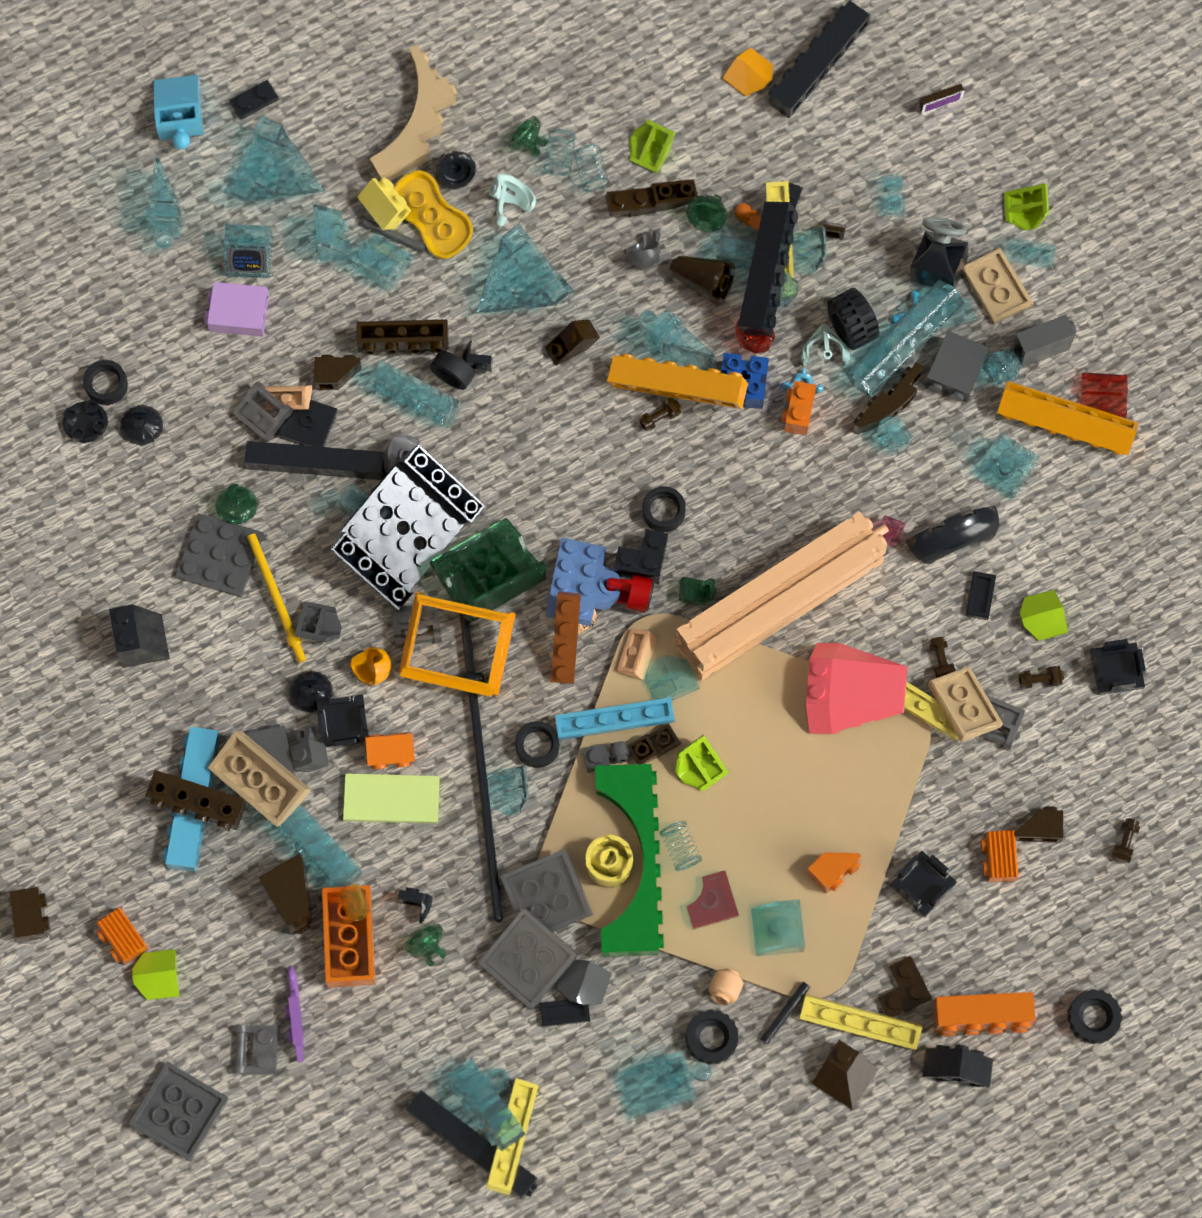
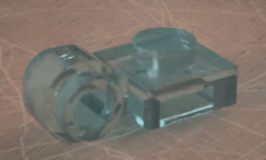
[882,174,905,216]

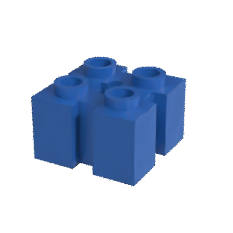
[721,353,769,409]

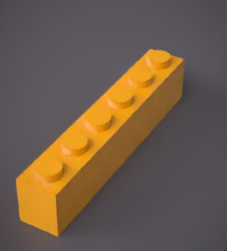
[607,354,748,410]
[997,381,1139,455]

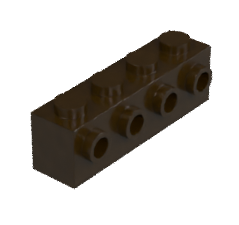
[356,319,449,355]
[145,770,247,832]

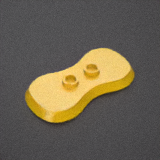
[393,170,473,259]

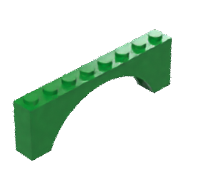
[595,764,664,957]

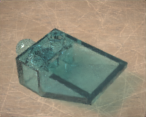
[146,158,183,249]
[639,310,715,371]
[615,1051,712,1121]

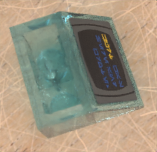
[224,224,273,278]

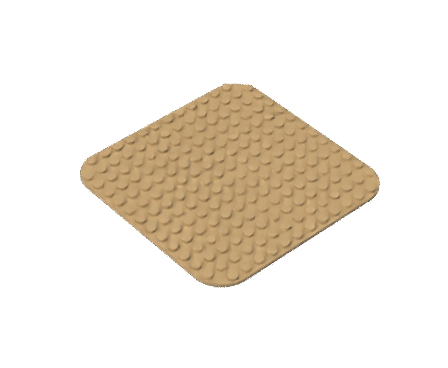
[538,614,931,1000]

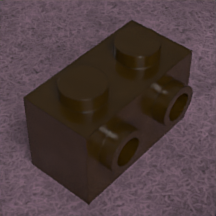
[10,887,51,943]

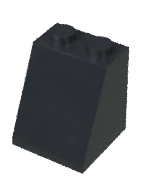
[109,604,170,668]

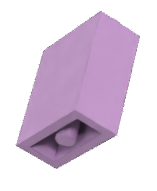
[204,282,269,337]

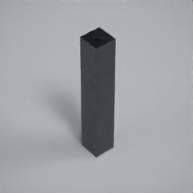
[244,441,387,480]
[406,1090,538,1200]

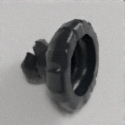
[435,150,476,190]
[120,405,163,446]
[289,670,333,713]

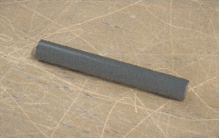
[362,218,426,253]

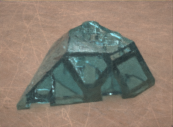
[224,115,325,202]
[475,224,574,314]

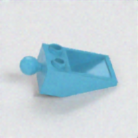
[154,75,204,150]

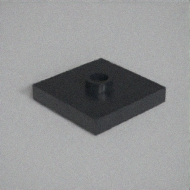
[279,400,338,447]

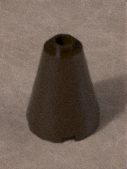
[670,255,735,305]

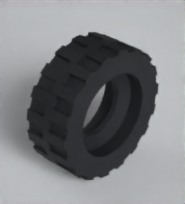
[1067,989,1123,1044]
[685,1009,739,1065]

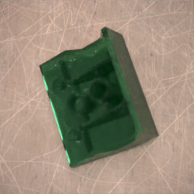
[430,518,546,624]

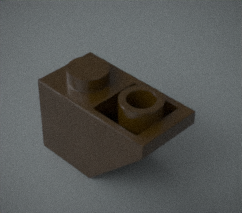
[545,319,600,366]
[314,354,362,390]

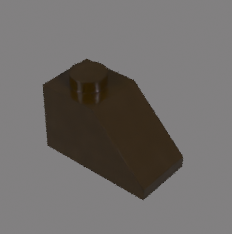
[1015,806,1063,843]

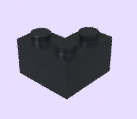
[614,529,668,585]
[922,1044,993,1087]

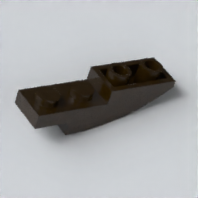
[605,179,699,217]
[853,362,924,434]

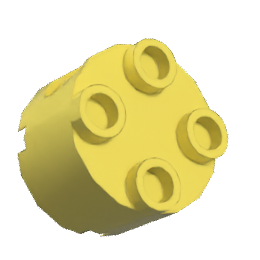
[585,835,633,888]

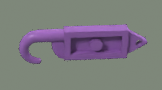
[285,966,305,1062]

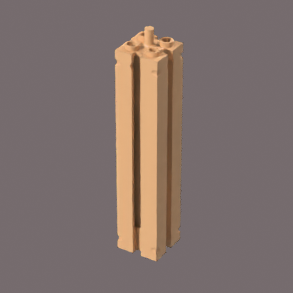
[675,511,889,681]

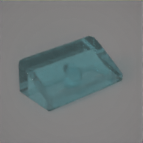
[1008,237,1056,268]

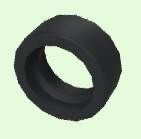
[430,350,475,390]
[83,359,128,405]
[642,486,686,532]
[515,721,560,768]

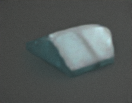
[792,227,827,275]
[644,655,700,701]
[487,765,529,816]

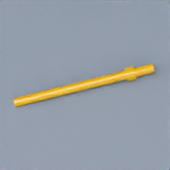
[247,533,307,664]

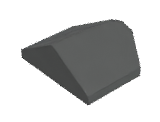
[295,601,342,642]
[556,959,612,1005]

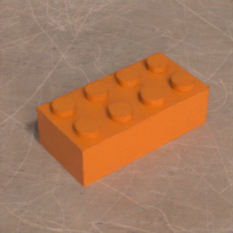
[322,885,376,988]
[932,992,1036,1037]

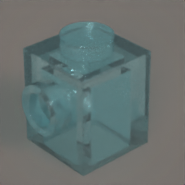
[876,415,913,455]

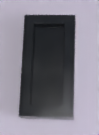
[965,571,996,621]
[540,1000,591,1028]

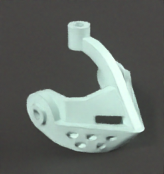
[489,173,536,226]
[801,323,850,367]

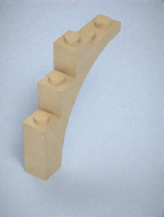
[370,44,457,181]

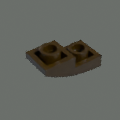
[627,723,681,764]

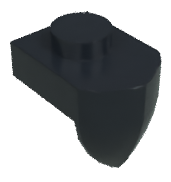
[461,340,493,374]
[398,887,433,924]

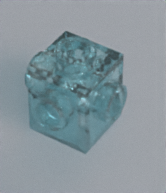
[982,349,1024,385]

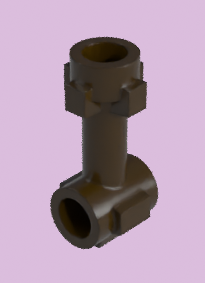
[639,397,682,431]
[929,637,956,678]
[1019,666,1064,689]
[1111,818,1140,864]

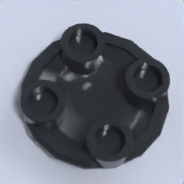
[62,400,108,443]

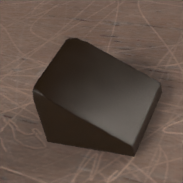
[821,221,846,240]

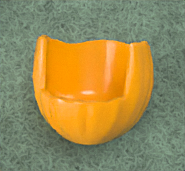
[350,647,391,686]

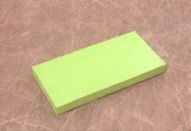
[343,774,440,824]

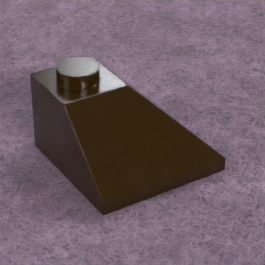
[812,1039,878,1110]

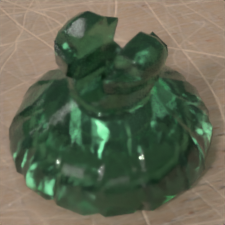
[507,116,548,157]
[686,194,728,232]
[215,484,258,524]
[403,923,447,966]

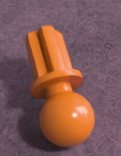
[734,203,761,232]

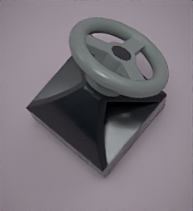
[910,217,969,293]

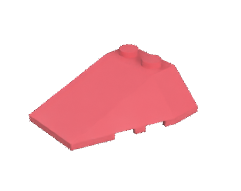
[806,643,907,734]

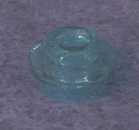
[486,1068,510,1092]

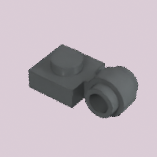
[582,741,630,773]

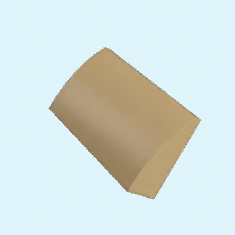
[208,731,311,827]

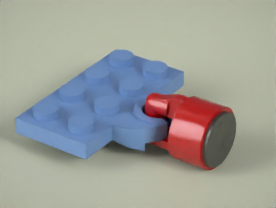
[545,537,654,626]

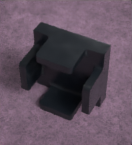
[1090,639,1146,695]
[316,694,369,747]
[890,850,957,917]

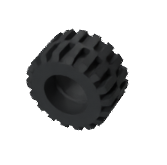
[827,287,880,350]

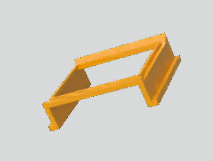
[399,591,516,697]

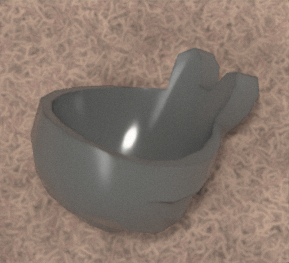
[626,230,660,268]

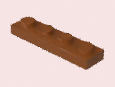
[550,591,581,684]

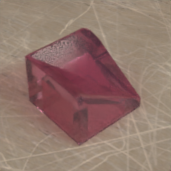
[880,515,906,548]

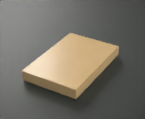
[962,248,1033,325]
[928,667,1003,742]

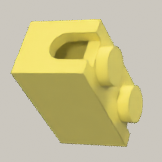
[357,178,411,230]

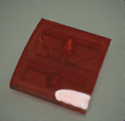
[1080,372,1128,419]

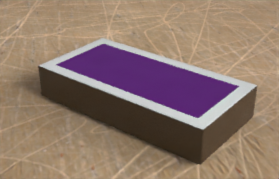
[919,84,964,114]

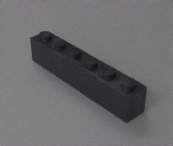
[768,0,871,119]
[738,202,798,336]

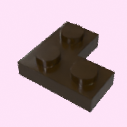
[878,956,932,1017]

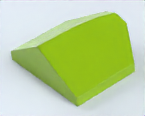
[629,120,675,173]
[1004,183,1049,231]
[1020,590,1068,641]
[675,735,729,791]
[132,949,180,1000]

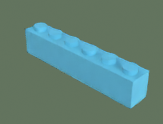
[163,727,220,872]

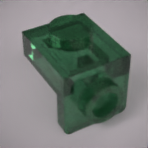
[678,577,716,605]

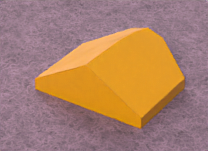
[723,47,773,97]

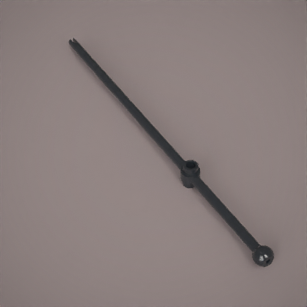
[450,564,503,923]

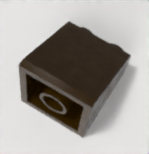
[259,853,312,935]

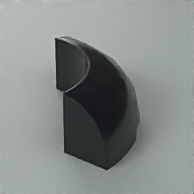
[906,506,999,564]

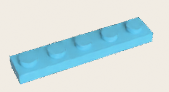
[555,697,675,740]

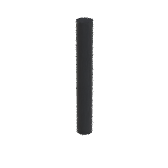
[760,981,810,1045]

